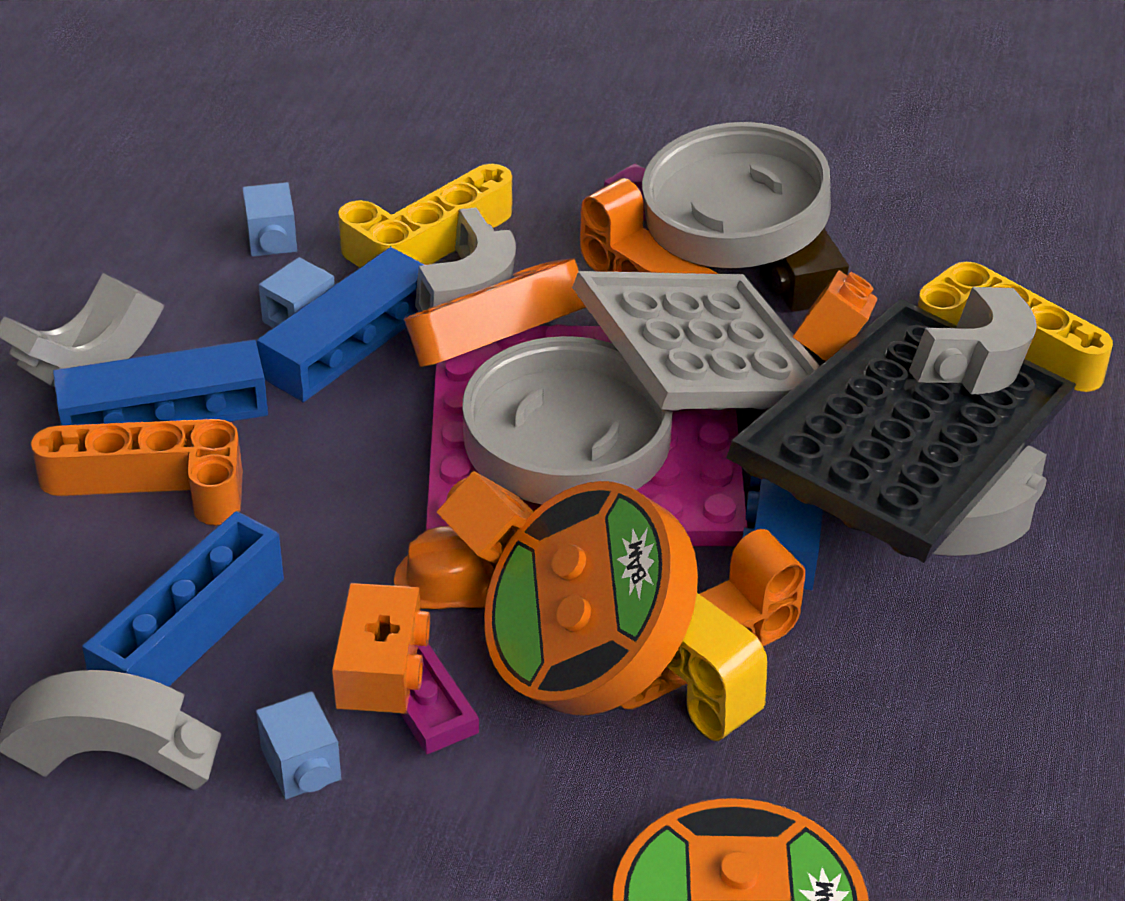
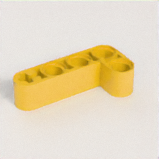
[338,164,512,268]
[918,262,1113,392]
[667,593,767,741]

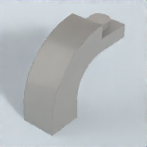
[415,207,516,312]
[0,273,165,386]
[909,287,1037,394]
[933,445,1047,556]
[0,670,221,790]

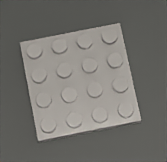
[572,271,820,411]

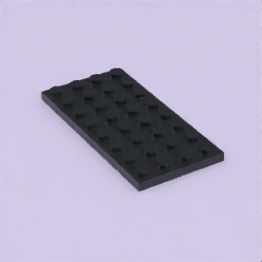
[726,299,1076,563]

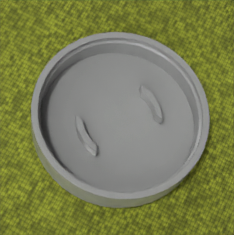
[642,122,831,268]
[463,336,673,504]

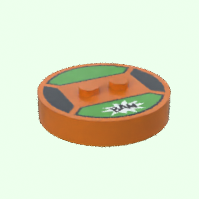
[484,481,698,715]
[613,798,869,901]

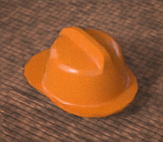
[394,526,496,609]

